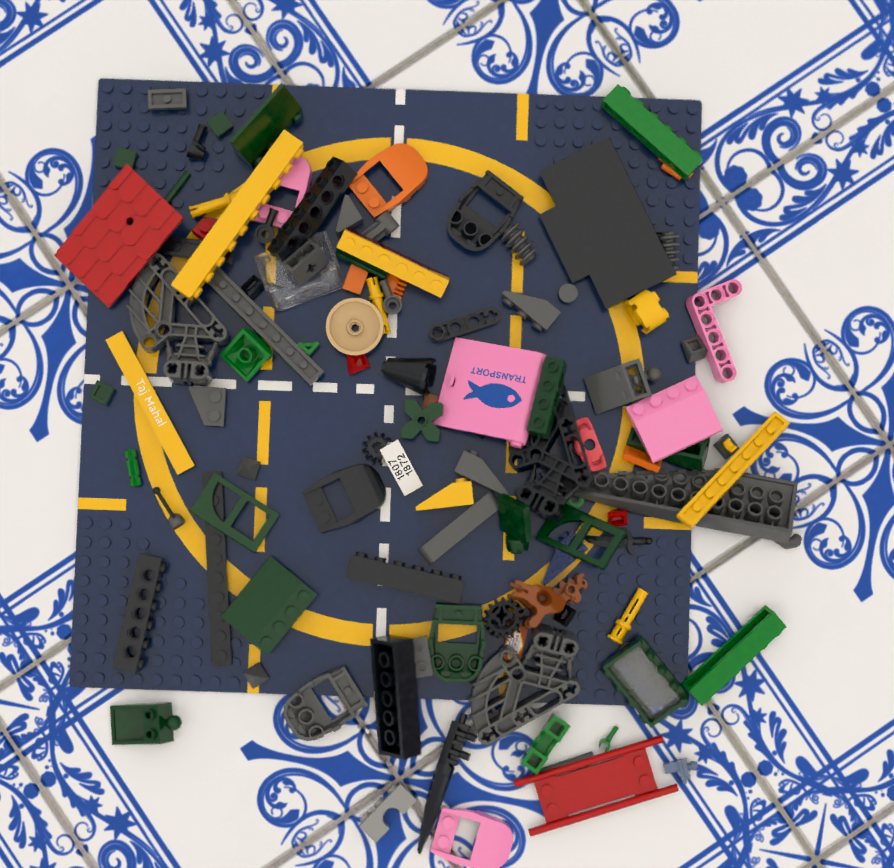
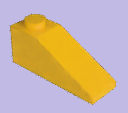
[416,478,474,511]

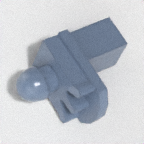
[663,758,698,784]

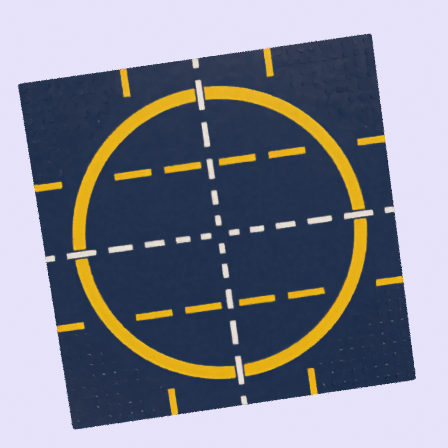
[69,78,702,707]

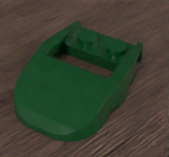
[429,602,486,683]

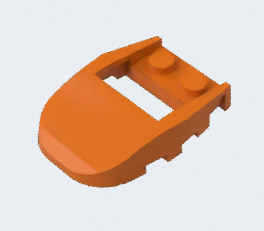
[348,143,428,220]

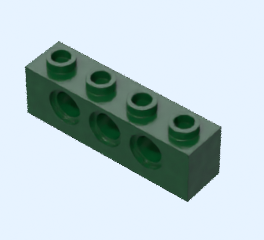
[527,356,567,439]

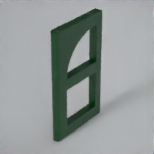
[189,472,280,553]
[536,504,627,571]

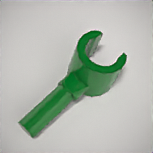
[599,726,619,752]

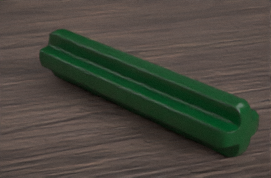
[335,248,389,280]

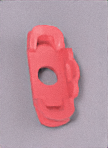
[573,417,607,472]

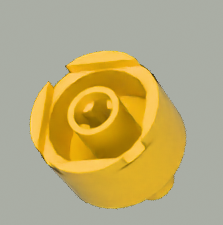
[625,289,669,334]

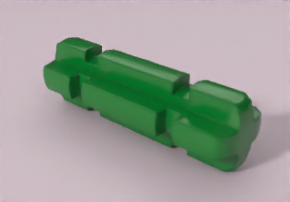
[125,449,141,487]

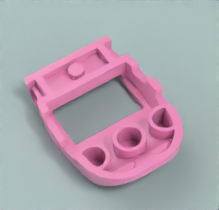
[251,156,312,229]
[430,805,513,868]

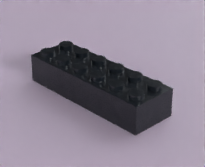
[370,635,422,760]

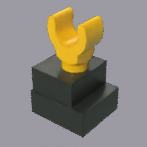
[713,434,739,460]

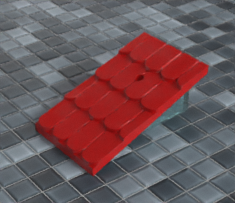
[54,164,184,309]

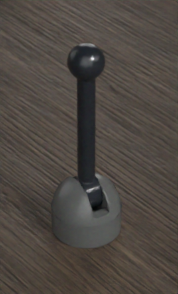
[153,487,186,530]

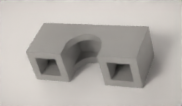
[359,782,417,843]

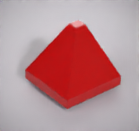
[346,354,371,375]

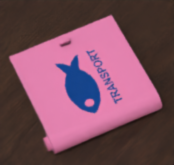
[433,337,547,448]

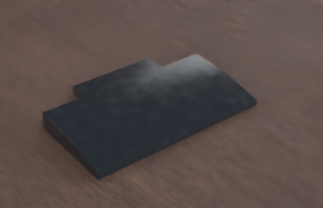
[539,137,677,309]

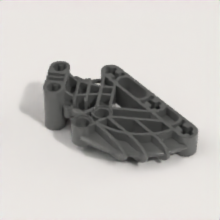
[125,253,229,386]
[467,624,580,745]

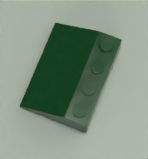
[229,83,303,169]
[221,556,317,656]

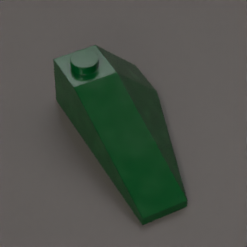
[626,427,710,471]

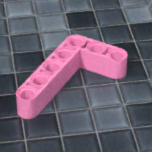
[686,279,742,383]

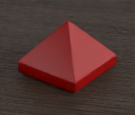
[608,509,627,526]

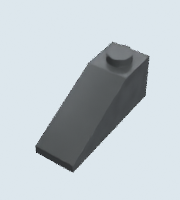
[454,449,508,495]

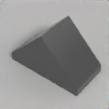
[335,195,363,236]

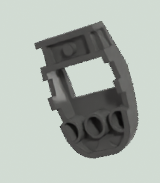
[283,665,368,741]

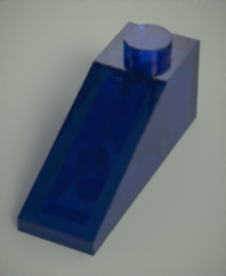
[540,531,588,586]

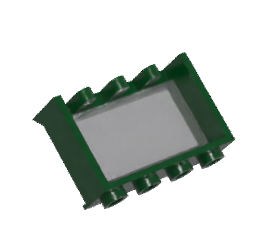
[603,635,689,728]

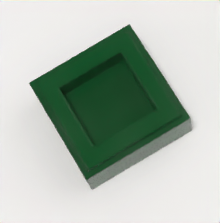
[207,111,234,138]
[113,147,138,169]
[89,380,115,406]

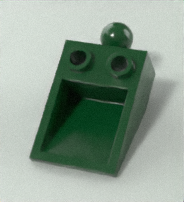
[110,702,182,745]

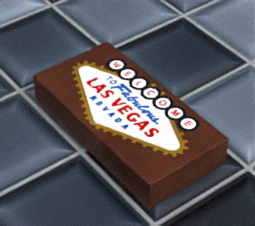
[502,626,528,660]

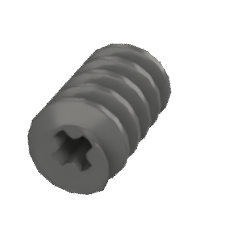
[501,222,539,266]
[656,232,680,269]

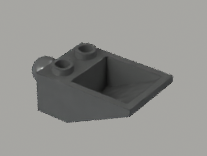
[584,359,662,415]

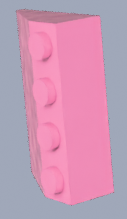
[626,375,723,463]

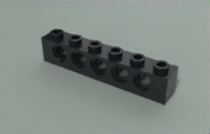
[267,157,357,262]
[113,553,167,673]

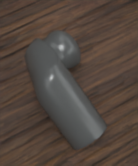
[774,534,802,549]

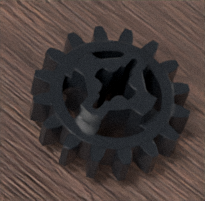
[483,597,526,640]

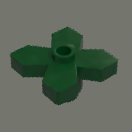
[401,399,444,442]

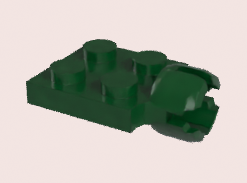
[498,494,532,554]

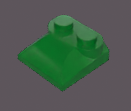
[220,327,273,382]

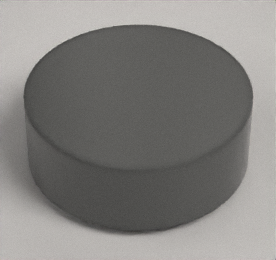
[558,284,578,303]

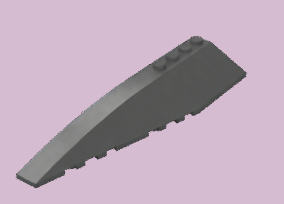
[561,468,798,543]

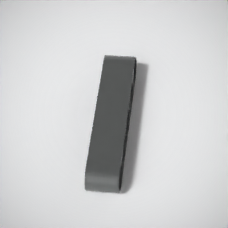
[418,491,499,564]

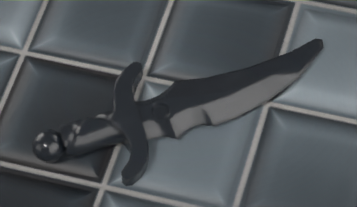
[584,527,653,555]

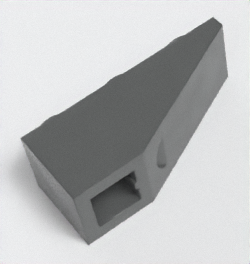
[501,290,561,332]

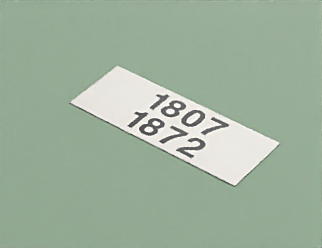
[380,439,423,496]

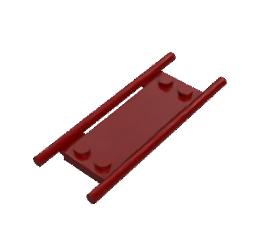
[513,735,679,837]

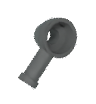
[379,279,402,315]

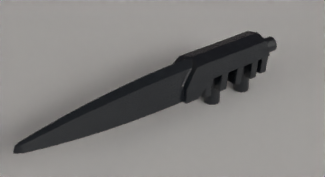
[417,713,477,854]

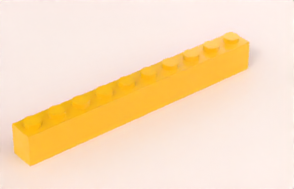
[171,130,304,301]

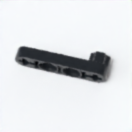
[429,307,501,343]

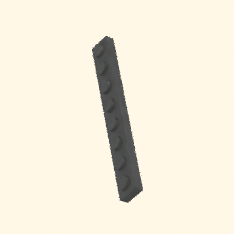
[206,267,324,386]

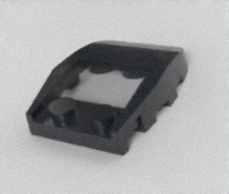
[447,170,524,251]
[302,464,386,534]

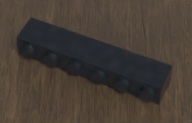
[346,552,465,604]

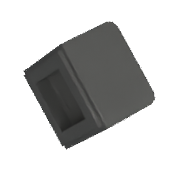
[682,336,708,363]

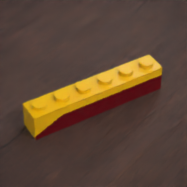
[336,227,450,298]

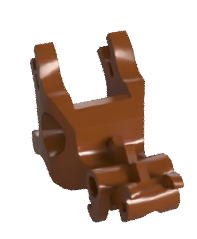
[507,573,588,629]

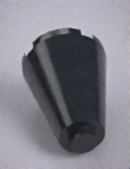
[381,358,437,396]

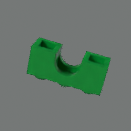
[520,713,570,774]

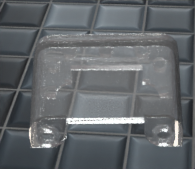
[254,231,345,311]

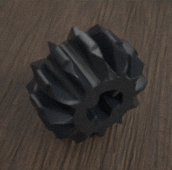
[362,432,391,464]

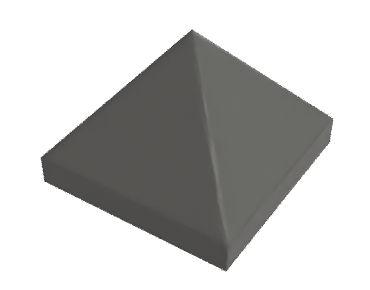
[237,456,261,480]
[243,662,269,689]

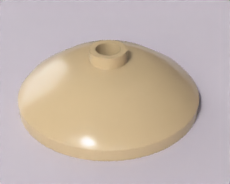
[326,298,384,356]

